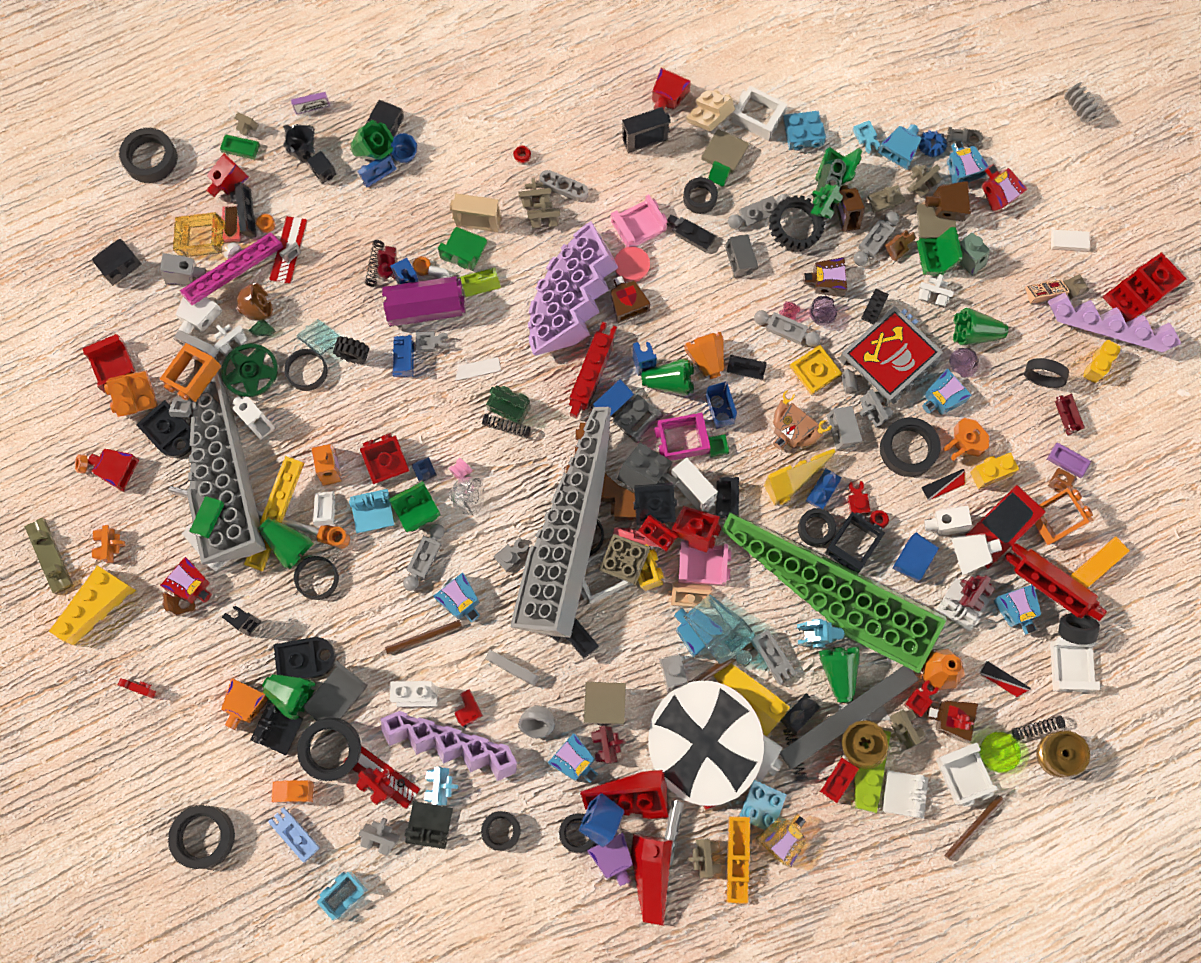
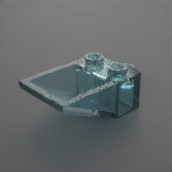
[683,594,756,666]

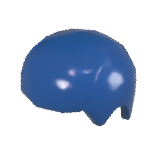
[390,133,417,163]

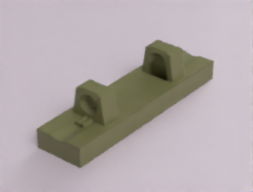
[24,518,74,594]

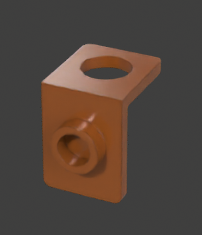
[1047,468,1075,493]
[163,592,196,616]

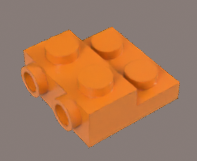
[104,370,158,417]

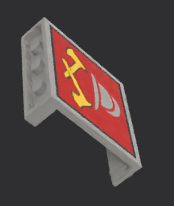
[839,306,943,407]

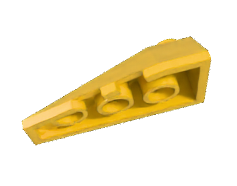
[764,448,836,505]
[713,664,790,737]

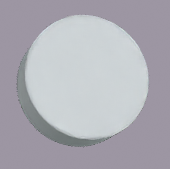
[223,242,242,259]

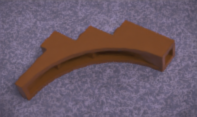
[566,423,636,522]

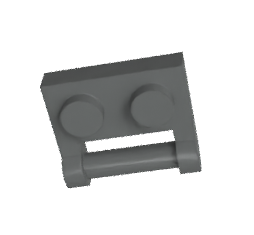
[613,394,663,443]

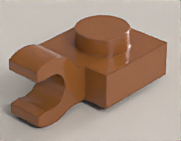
[885,230,916,261]

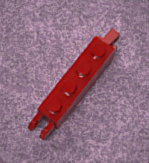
[569,322,618,419]
[1004,544,1107,621]

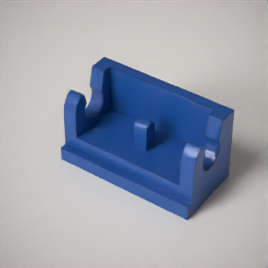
[390,257,419,284]
[393,335,414,377]
[632,342,657,375]
[591,379,634,416]

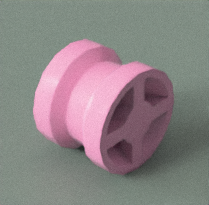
[449,458,473,482]

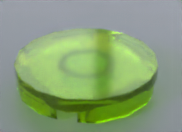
[979,732,1021,773]

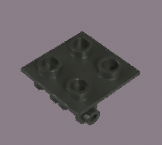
[405,801,453,849]

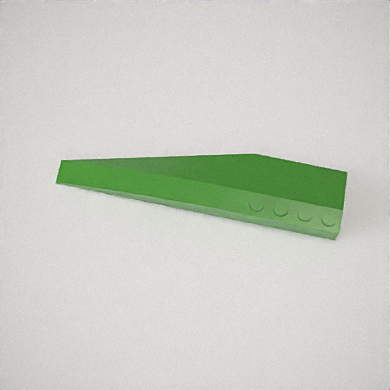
[722,513,947,673]

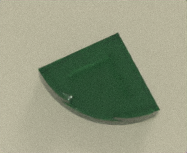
[248,319,276,336]

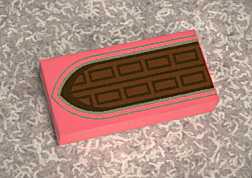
[221,206,241,242]

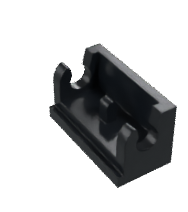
[716,477,739,519]
[222,606,262,636]

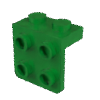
[815,147,863,186]
[438,227,487,271]
[917,227,962,276]
[389,481,441,533]

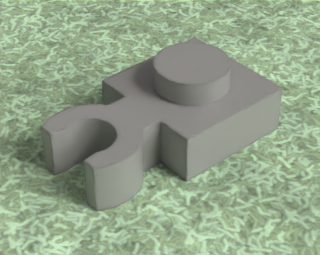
[416,331,448,352]
[169,397,192,418]
[493,538,529,572]

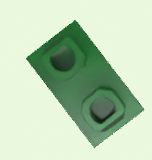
[811,184,843,219]

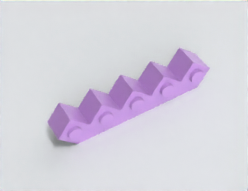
[1048,292,1181,352]
[381,711,517,781]

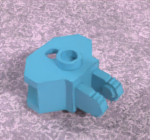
[797,619,845,649]

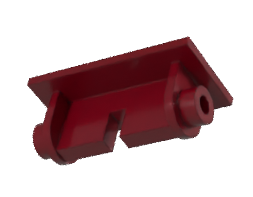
[1054,393,1085,436]

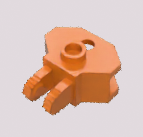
[943,418,989,461]

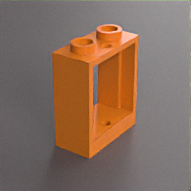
[159,343,221,402]
[1035,487,1094,545]

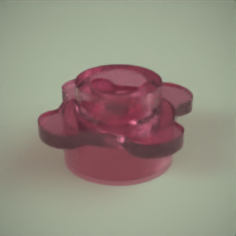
[779,301,801,321]

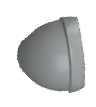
[518,705,555,739]

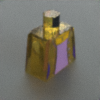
[756,814,807,868]

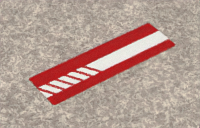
[269,216,307,284]
[343,745,420,809]

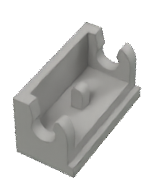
[827,406,862,450]

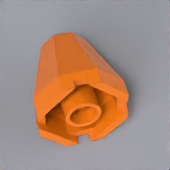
[684,332,724,380]
[921,648,965,691]

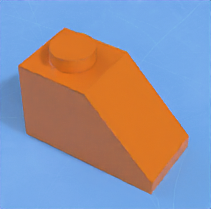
[272,780,314,802]

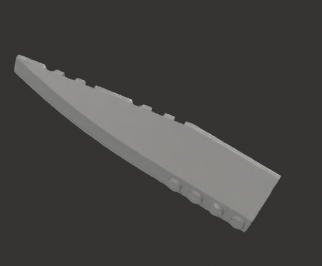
[187,356,266,565]
[510,407,611,638]

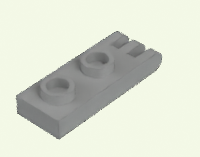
[750,629,797,686]

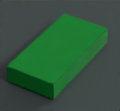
[220,134,260,160]
[189,496,225,539]

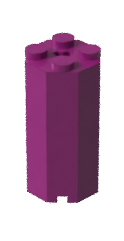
[382,276,466,327]

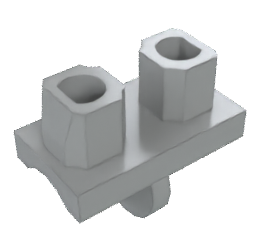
[860,389,893,428]
[358,818,400,856]

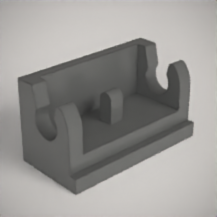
[725,234,758,278]

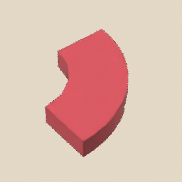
[613,527,659,547]

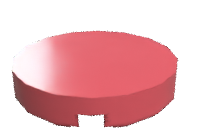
[614,247,650,282]

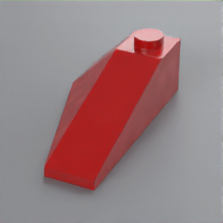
[581,770,669,819]
[631,834,673,926]

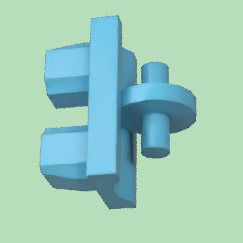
[424,767,458,806]

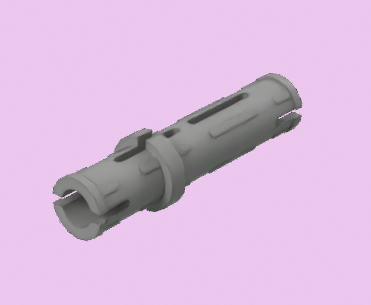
[664,800,684,865]

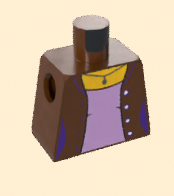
[836,185,865,232]
[803,257,847,297]

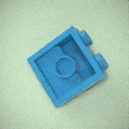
[783,111,826,150]

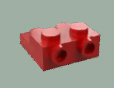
[360,433,410,485]
[672,506,722,553]

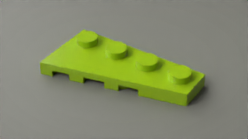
[854,730,891,813]

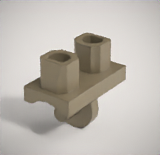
[907,164,942,197]
[518,177,551,209]
[867,185,905,213]
[527,197,561,228]
[889,709,926,749]
[687,839,722,878]

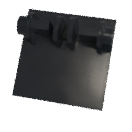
[250,703,304,756]

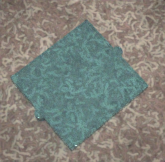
[297,319,340,356]

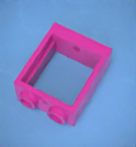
[654,412,710,461]

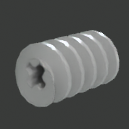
[1064,82,1103,122]

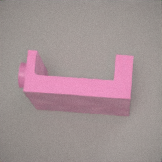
[611,194,668,247]
[678,541,731,586]

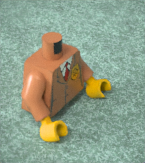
[773,390,832,450]

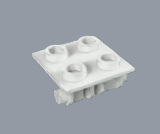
[936,578,990,632]
[883,770,928,819]

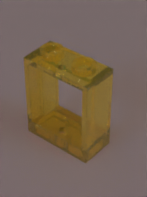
[173,212,225,257]

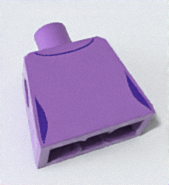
[587,832,633,886]

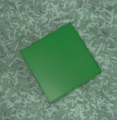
[708,434,729,458]

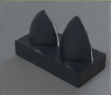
[780,693,821,735]

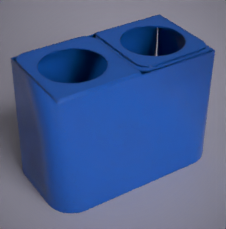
[705,381,737,429]
[892,532,939,583]
[579,793,624,848]

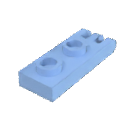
[268,807,320,863]

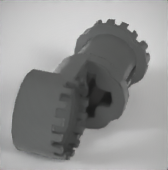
[946,127,983,148]

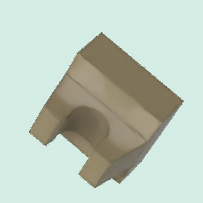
[235,112,259,136]
[1064,274,1089,300]

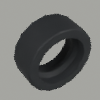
[683,177,718,214]
[798,508,836,547]
[1058,613,1100,645]
[481,811,521,851]
[559,813,595,853]

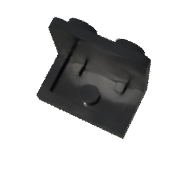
[92,239,142,286]

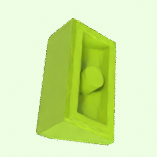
[460,268,501,297]

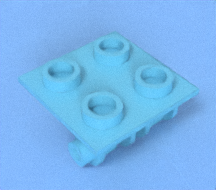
[349,489,394,533]
[739,780,787,833]

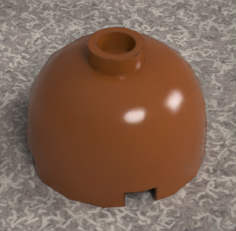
[237,283,273,321]

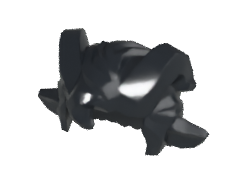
[283,124,315,163]

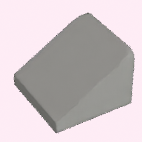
[279,242,301,263]
[841,369,859,393]

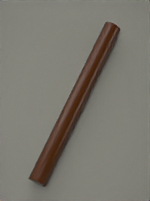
[385,619,462,654]
[689,642,755,683]
[944,795,1005,861]

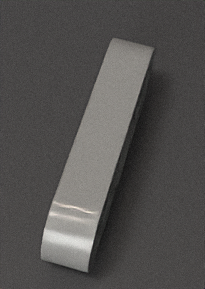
[539,170,588,202]
[173,330,219,358]
[485,650,540,686]

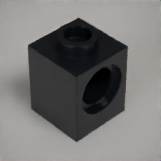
[306,151,337,184]

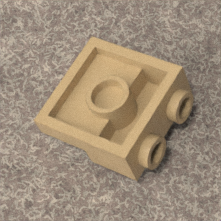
[686,89,735,132]

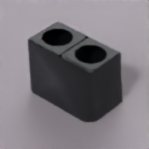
[366,99,404,137]

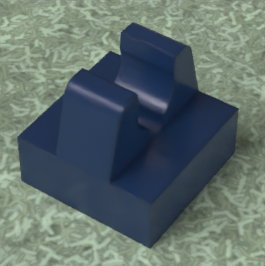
[411,457,437,483]

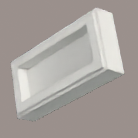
[1051,230,1090,251]
[313,491,335,526]

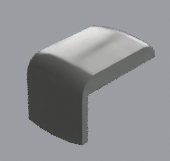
[304,660,368,721]

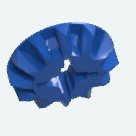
[918,130,947,157]

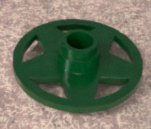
[221,343,278,397]

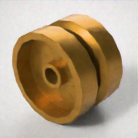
[842,720,888,769]
[1036,730,1091,778]

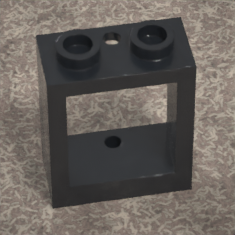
[622,107,671,153]
[825,512,885,573]

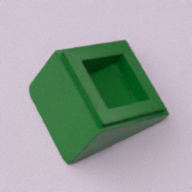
[708,161,731,187]

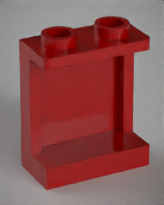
[82,334,136,393]

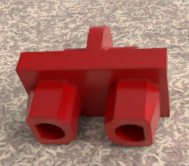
[638,515,678,552]
[356,767,396,805]

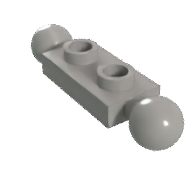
[728,194,789,229]
[853,211,899,266]
[754,310,820,347]
[403,524,445,591]

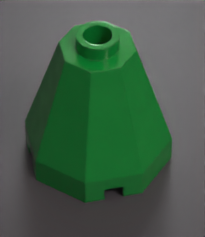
[351,120,393,160]
[262,674,315,720]

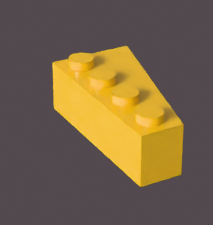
[48,565,136,645]

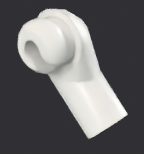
[428,266,451,279]

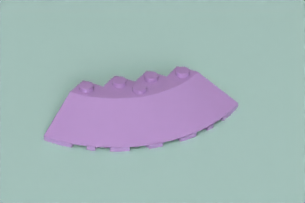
[528,221,619,356]

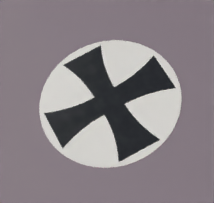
[648,681,764,806]

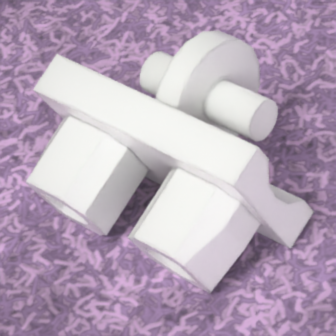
[918,274,954,307]
[213,324,248,356]

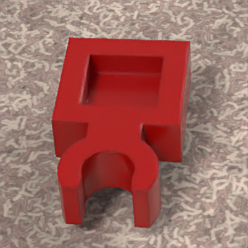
[847,481,871,515]
[117,678,157,699]
[904,680,939,718]

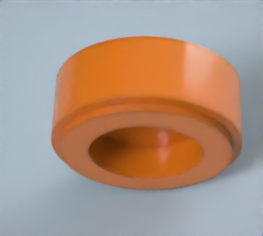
[256,214,275,233]
[413,257,431,276]
[75,454,88,473]

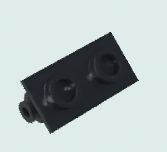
[726,355,767,380]

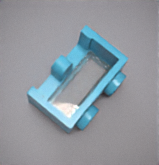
[317,871,368,921]

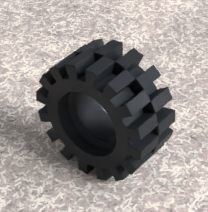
[861,288,889,325]
[333,336,370,364]

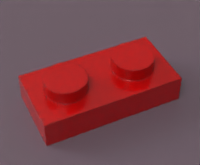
[819,757,859,803]

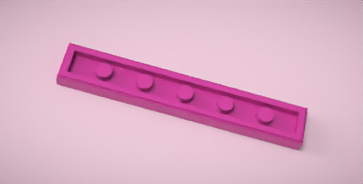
[180,232,283,306]

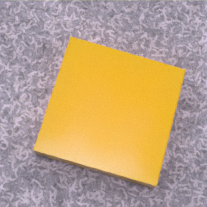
[790,345,843,395]

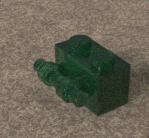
[486,385,531,425]

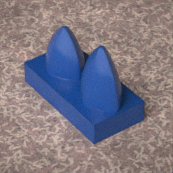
[357,154,397,187]
[806,468,842,509]

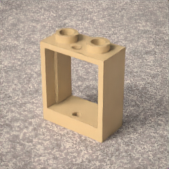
[450,193,502,233]

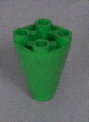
[953,308,1008,345]
[641,358,694,396]
[258,517,314,570]
[819,647,860,703]

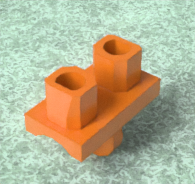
[92,525,126,563]

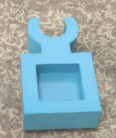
[853,120,880,154]

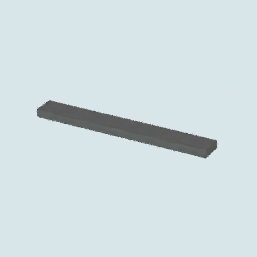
[780,666,919,770]

